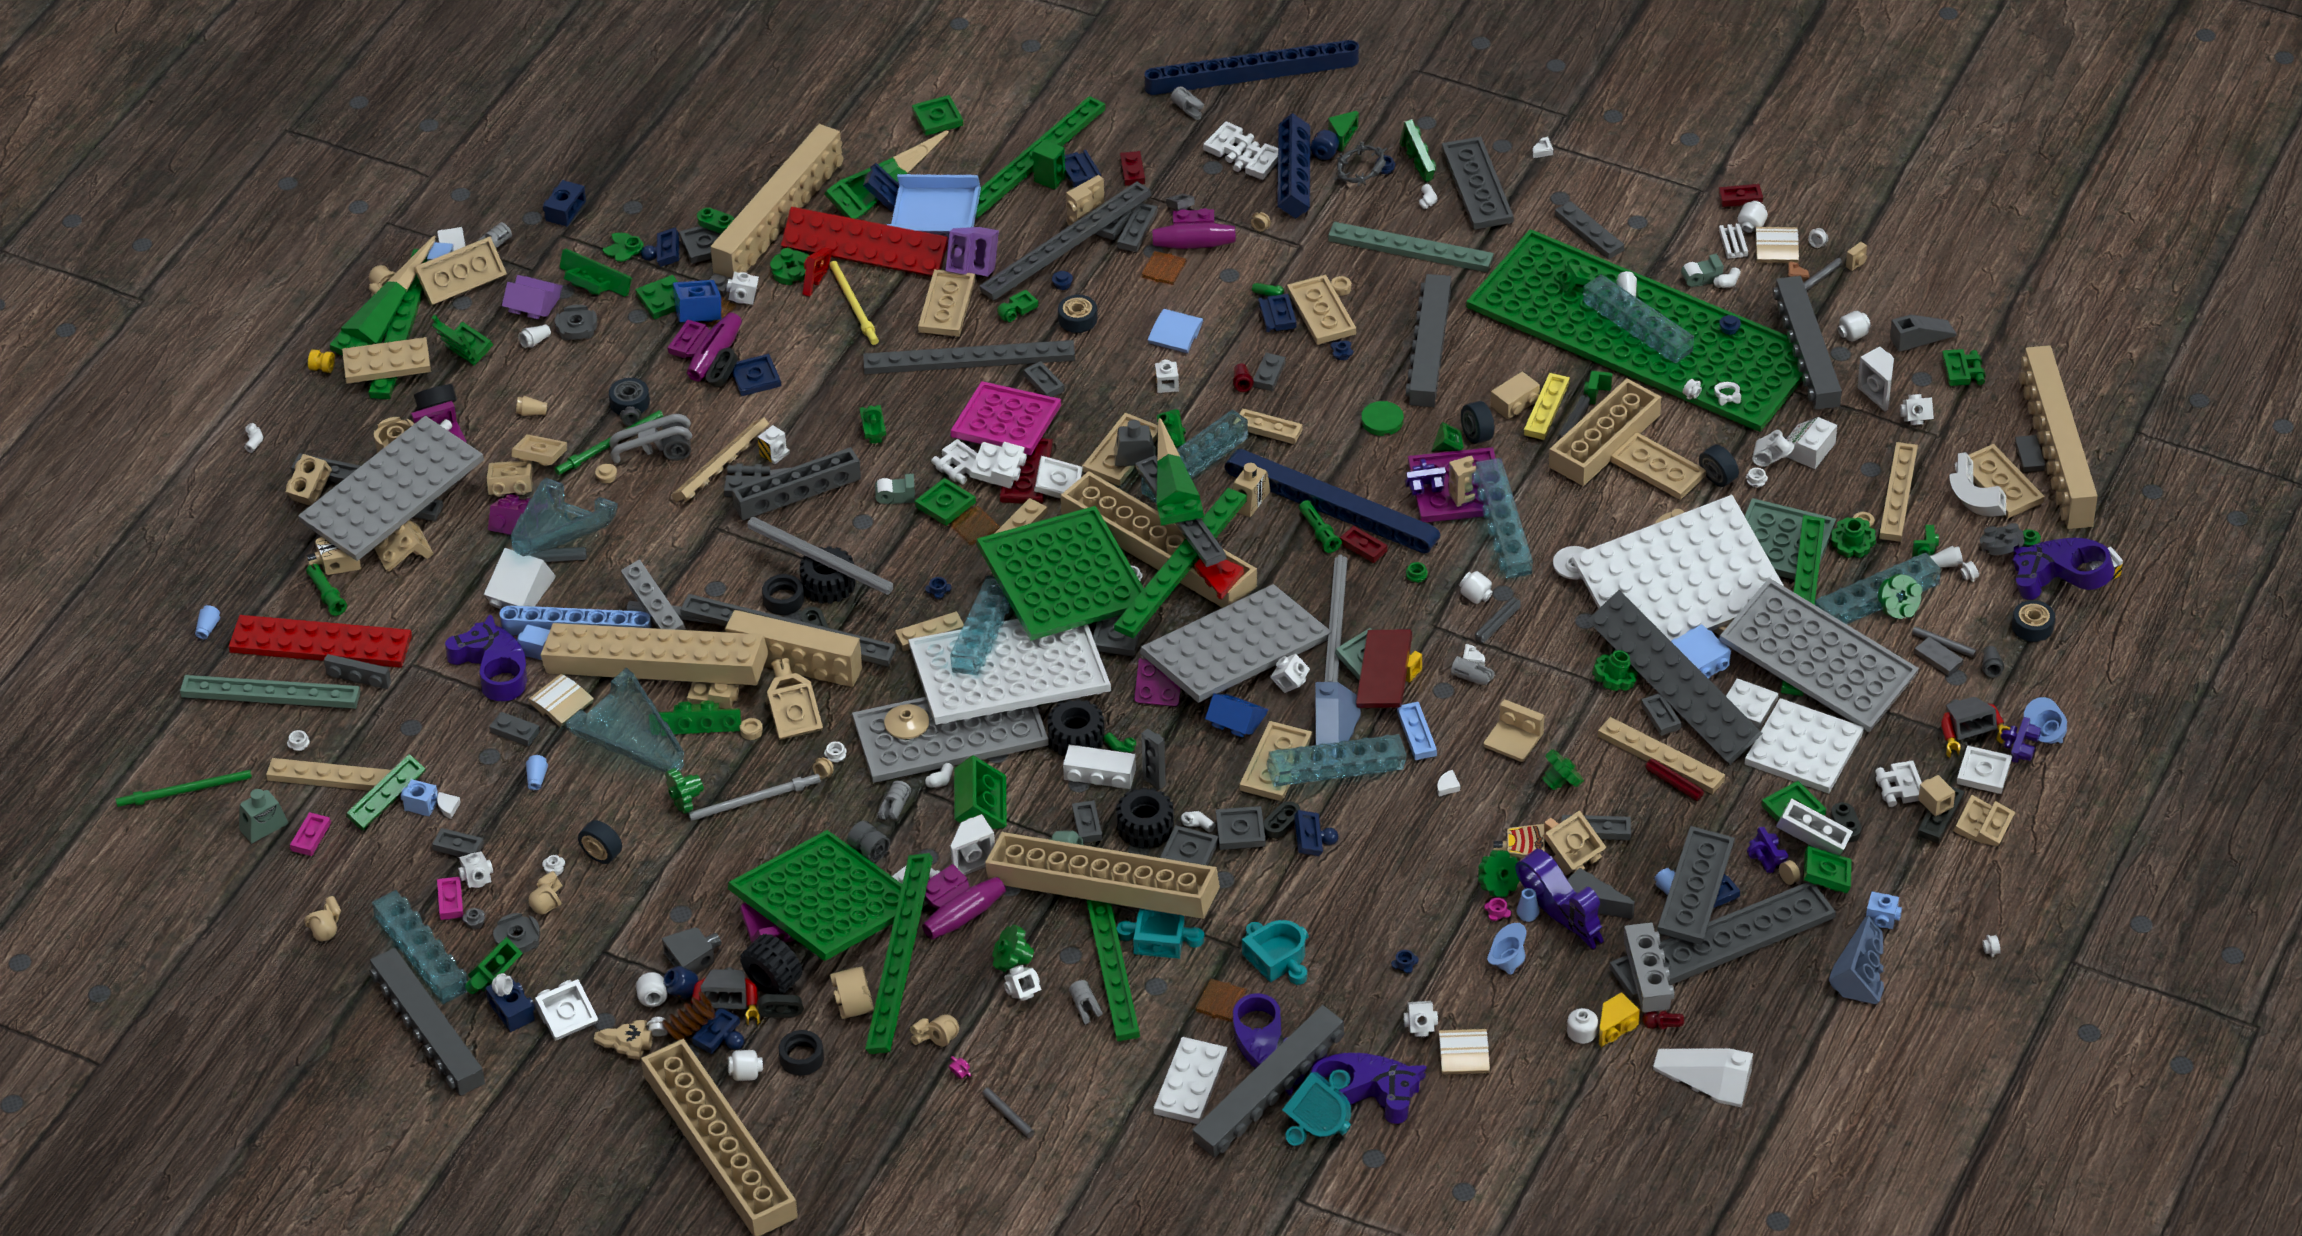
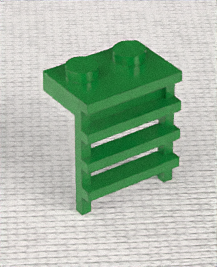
[431,315,493,366]

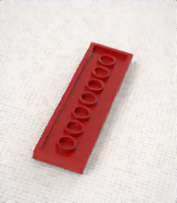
[781,207,949,277]
[229,615,412,668]

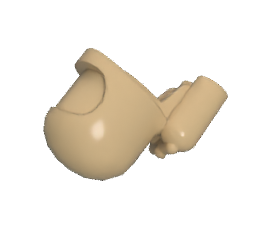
[369,265,395,297]
[528,871,562,915]
[304,896,341,941]
[910,1014,959,1047]

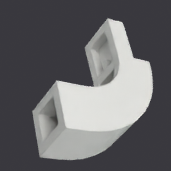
[1949,452,2006,517]

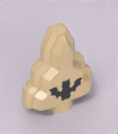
[594,1020,652,1060]

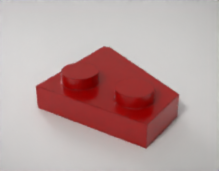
[802,247,832,297]
[1195,559,1244,600]

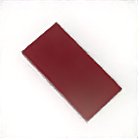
[1000,438,1053,504]
[1356,629,1413,708]

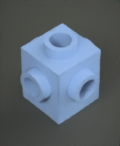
[1866,892,1902,929]

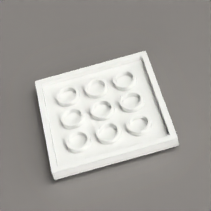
[1745,698,1864,794]

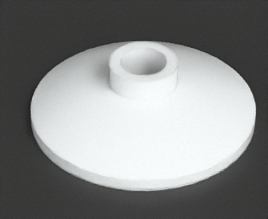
[1553,546,1588,579]

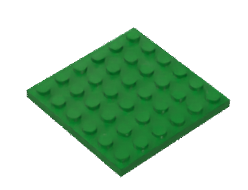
[976,506,1144,641]
[728,830,924,961]

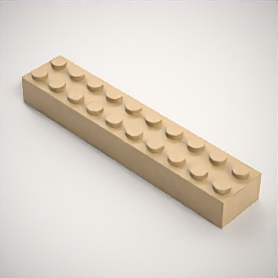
[711,124,843,278]
[2019,345,2098,529]
[1061,471,1257,608]
[541,623,768,685]
[985,832,1220,919]
[641,1039,798,1236]

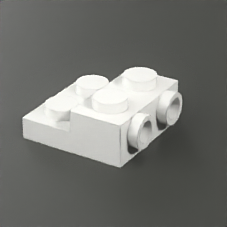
[970,442,1027,489]
[534,979,598,1041]

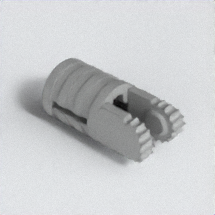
[1171,86,1204,120]
[478,222,512,249]
[1451,656,1495,685]
[878,781,911,819]
[1069,980,1103,1024]

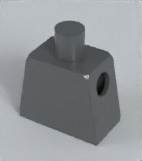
[1114,420,1155,466]
[662,927,722,975]

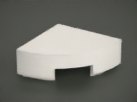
[1533,137,1553,158]
[1463,644,1485,666]
[1437,770,1460,796]
[437,792,461,819]

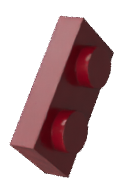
[1120,151,1145,186]
[1718,184,1763,207]
[1340,525,1388,563]

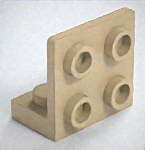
[374,520,434,572]
[1484,699,1544,762]

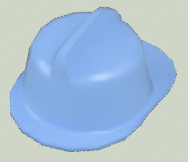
[2024,697,2067,744]
[1487,923,1526,974]

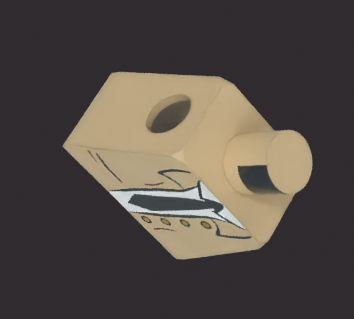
[1233,463,1270,517]
[306,537,361,575]

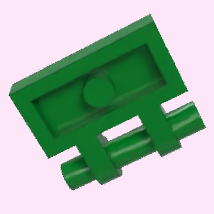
[1942,349,1986,386]

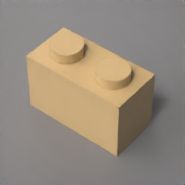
[1491,371,1540,419]

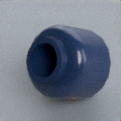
[1310,130,1339,160]
[663,966,699,1000]

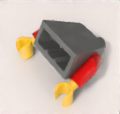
[1941,697,2010,758]
[691,967,760,1025]

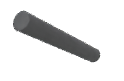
[1804,258,1843,291]
[1912,626,1977,658]
[982,1088,1034,1138]

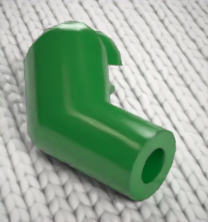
[1252,283,1284,297]
[1103,733,1136,753]

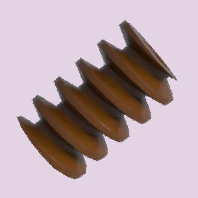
[662,992,716,1041]

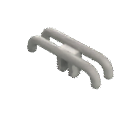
[609,414,692,463]

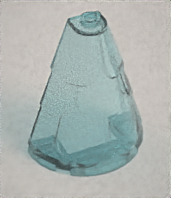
[511,478,617,556]
[565,668,684,773]

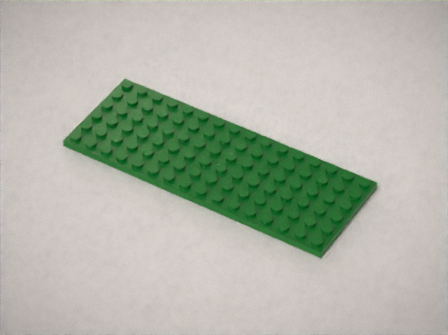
[1466,229,1803,432]

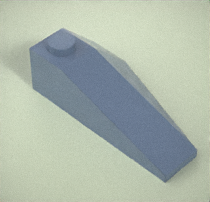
[1315,682,1361,767]
[1829,915,1884,1004]

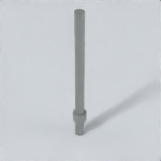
[688,774,821,821]

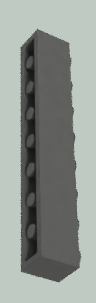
[1406,274,1451,407]
[1772,276,1842,410]
[369,948,485,1096]
[1192,1005,1344,1158]

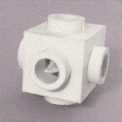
[726,272,759,305]
[1900,394,1934,425]
[1270,654,1310,693]
[458,852,493,888]
[1004,965,1041,1001]
[1404,1001,1438,1036]

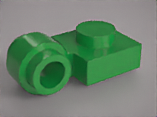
[997,290,1038,322]

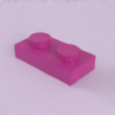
[290,812,331,856]
[437,877,464,920]

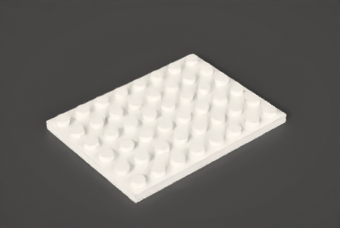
[1572,495,1784,641]
[908,619,1111,725]

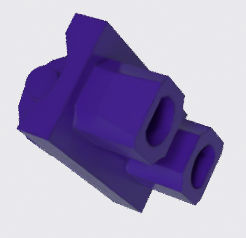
[1405,459,1446,495]
[2001,717,2041,763]
[1747,827,1788,873]

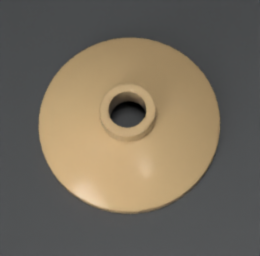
[884,704,929,739]

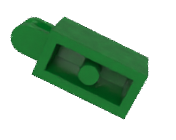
[465,937,523,994]

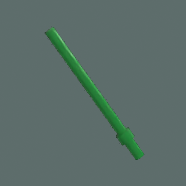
[554,410,663,475]
[115,770,252,807]

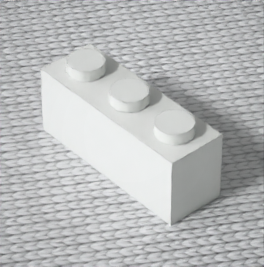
[1063,745,1136,789]
[1776,799,1853,855]

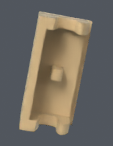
[1449,456,1476,507]

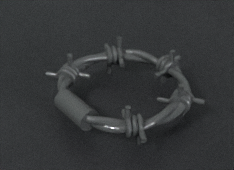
[1334,142,1387,186]

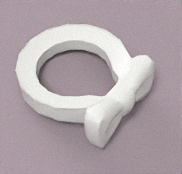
[1715,382,1741,406]

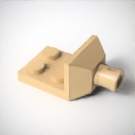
[765,658,823,740]

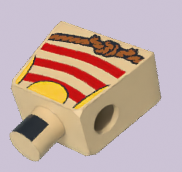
[1493,824,1545,861]

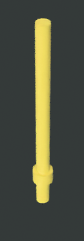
[829,261,879,345]

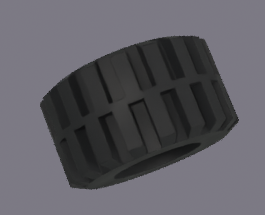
[799,546,856,604]
[1048,699,1105,756]
[1116,787,1174,848]
[740,934,803,995]

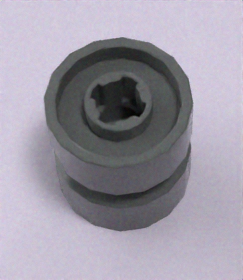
[662,422,691,461]
[847,820,890,863]

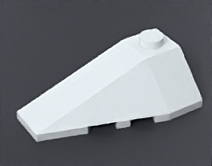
[1653,1049,1753,1108]

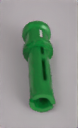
[1299,500,1342,553]
[306,564,347,616]

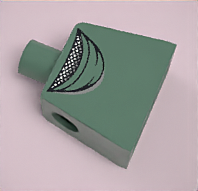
[239,789,288,844]

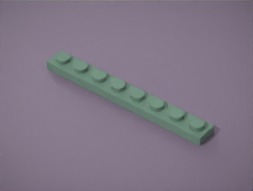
[1328,222,1494,273]
[180,675,361,708]

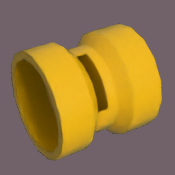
[308,349,335,373]

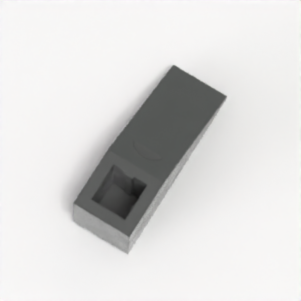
[1890,315,1957,352]
[1567,868,1635,919]

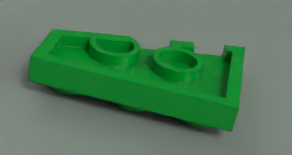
[1399,120,1436,182]

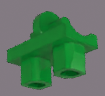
[859,405,886,444]
[1157,409,1186,448]

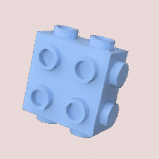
[1671,624,1731,679]

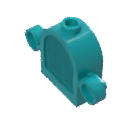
[1117,908,1204,959]
[1242,920,1309,985]
[1282,1070,1352,1146]

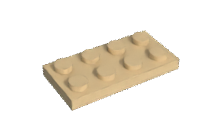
[414,237,507,306]
[918,269,975,336]
[1287,275,1356,345]
[342,337,431,383]
[1082,413,1158,486]
[1611,432,1706,500]
[1969,444,2045,518]
[1240,721,1312,802]

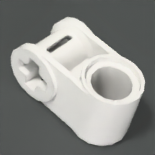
[1752,430,1794,467]

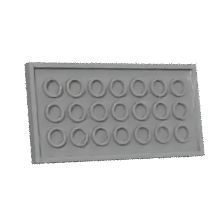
[298,416,484,561]
[1719,578,1919,733]
[1140,584,1332,703]
[852,697,1049,783]

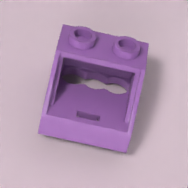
[946,227,999,276]
[502,275,563,319]

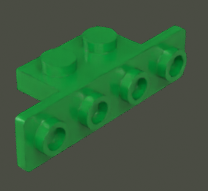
[559,249,632,296]
[651,700,741,735]

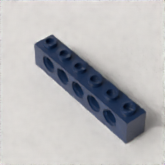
[1278,113,1310,219]

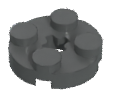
[555,305,597,340]
[1980,523,2025,555]
[493,913,540,953]

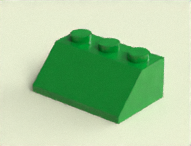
[954,755,1007,829]

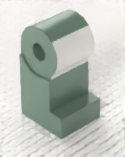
[1681,253,1723,287]
[875,474,915,504]

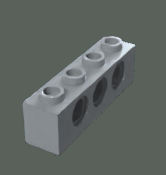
[621,559,686,630]
[1624,923,1674,1013]

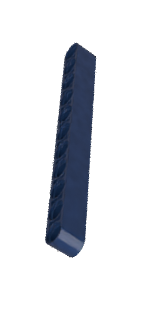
[1144,40,1359,95]
[1224,449,1441,554]

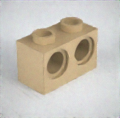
[286,454,332,506]

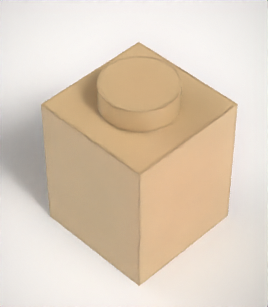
[1918,775,1955,816]

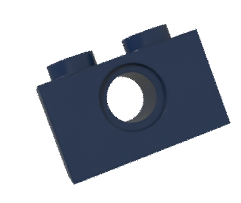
[543,180,586,227]
[485,976,536,1033]

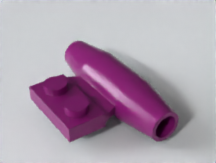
[1152,208,1236,249]
[667,313,742,382]
[922,864,1006,940]

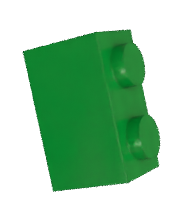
[1032,140,1066,190]

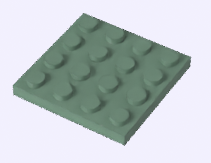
[1745,498,1836,580]

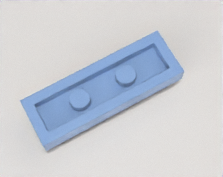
[1397,702,1437,760]

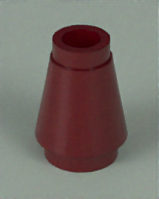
[1233,363,1254,392]

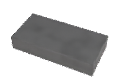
[1914,637,1964,676]

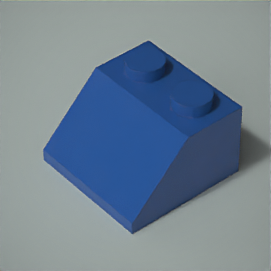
[673,280,721,323]
[1205,694,1268,737]

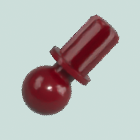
[1642,1010,1684,1029]

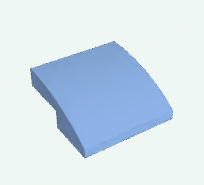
[1148,309,1203,353]

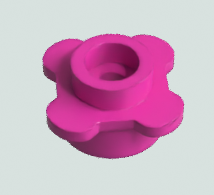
[1484,898,1511,921]
[948,1056,972,1079]

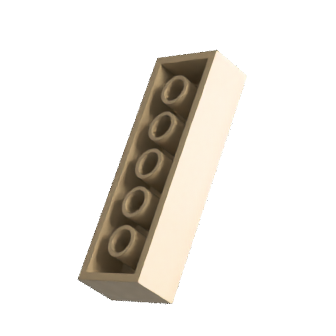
[1549,378,1661,486]
[725,610,862,687]

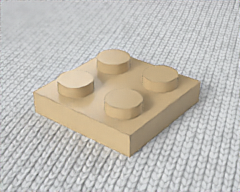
[512,435,567,466]

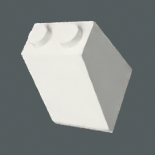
[484,548,556,609]

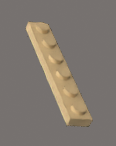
[671,417,769,502]
[1879,442,1918,542]
[1598,717,1725,794]
[266,758,392,791]

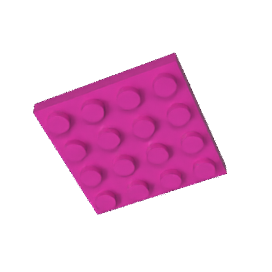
[951,381,1061,455]

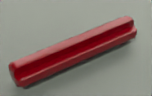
[1645,758,1704,801]

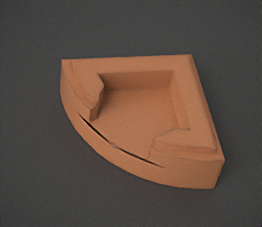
[1788,261,1809,282]

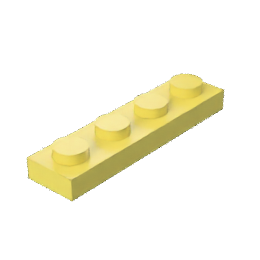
[1524,373,1570,440]

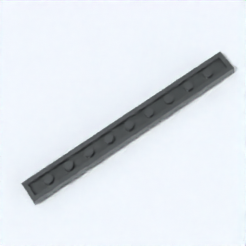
[979,182,1151,300]
[863,340,1075,374]
[680,594,896,667]

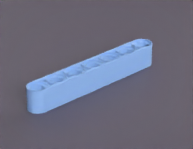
[500,606,652,635]

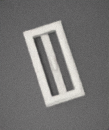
[1719,223,1748,259]

